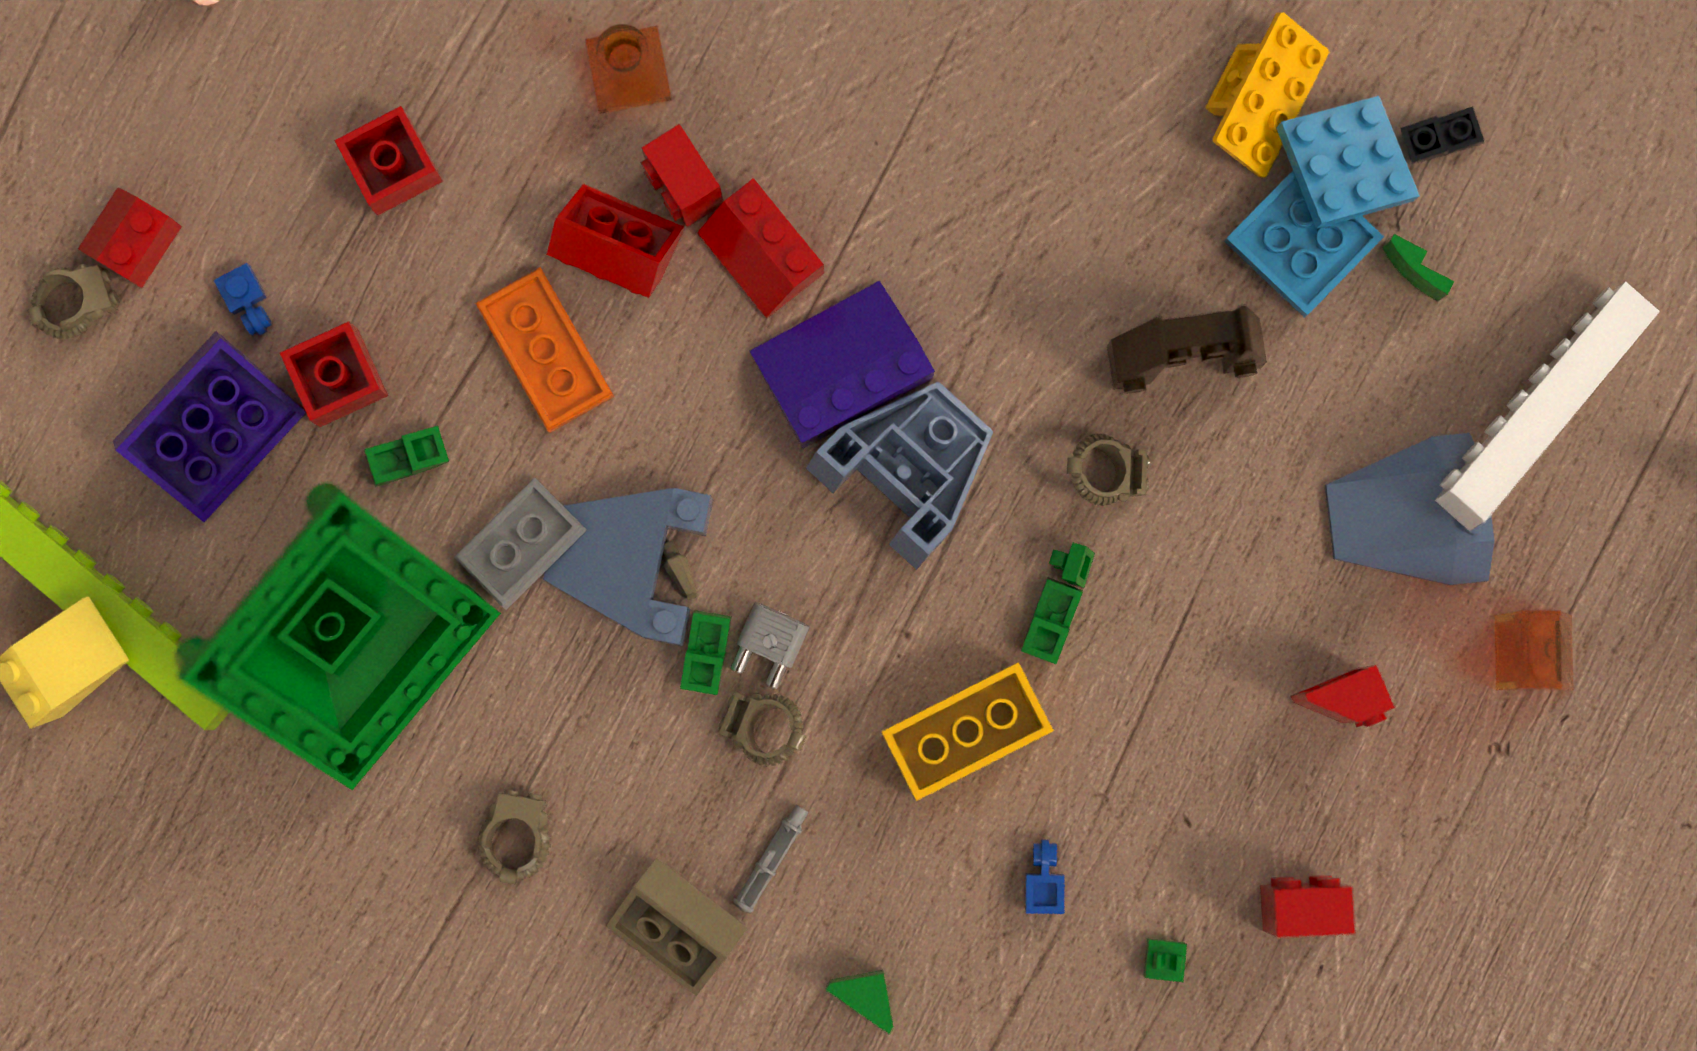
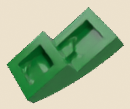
[1382,234,1455,301]
[364,426,449,487]
[1021,577,1083,664]
[680,610,732,695]

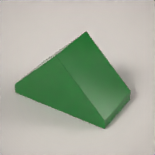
[826,970,894,1034]

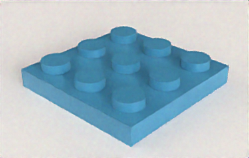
[1276,96,1420,229]
[1224,171,1384,318]

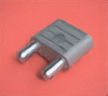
[731,602,810,689]

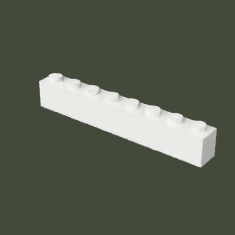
[1435,282,1660,531]

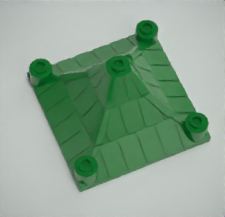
[174,483,501,790]

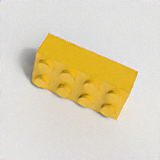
[881,662,1054,801]

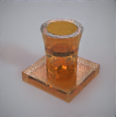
[585,24,672,114]

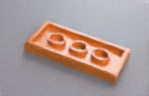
[475,267,614,433]

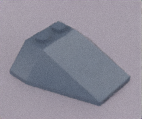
[1325,433,1495,585]

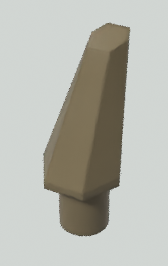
[663,541,697,600]

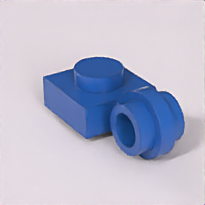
[214,263,272,336]
[1025,839,1065,914]

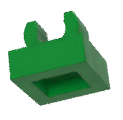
[1049,542,1095,588]
[1143,938,1187,982]

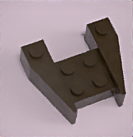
[1107,305,1267,394]

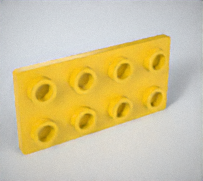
[1205,12,1329,178]

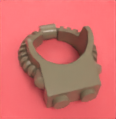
[27,264,119,339]
[1067,434,1150,506]
[719,692,806,767]
[478,789,551,885]

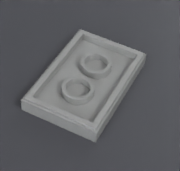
[455,477,587,610]

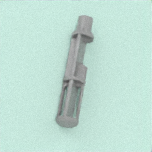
[733,805,809,913]

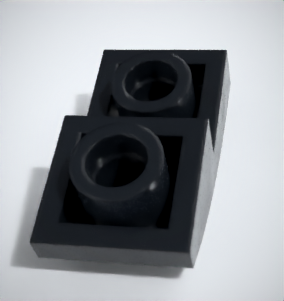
[1400,106,1484,164]

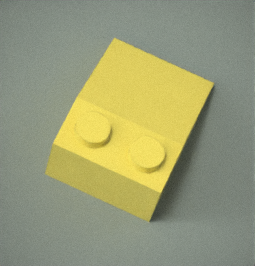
[0,596,129,729]

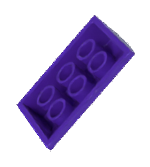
[749,281,935,449]
[113,331,306,522]

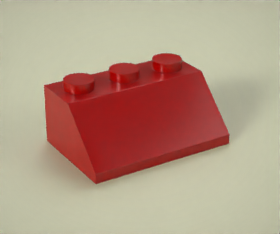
[697,178,824,319]
[546,184,684,298]

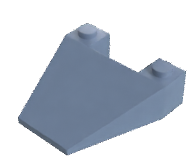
[806,381,994,570]
[543,488,713,646]

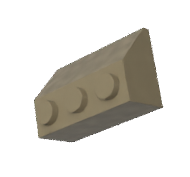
[606,858,748,996]

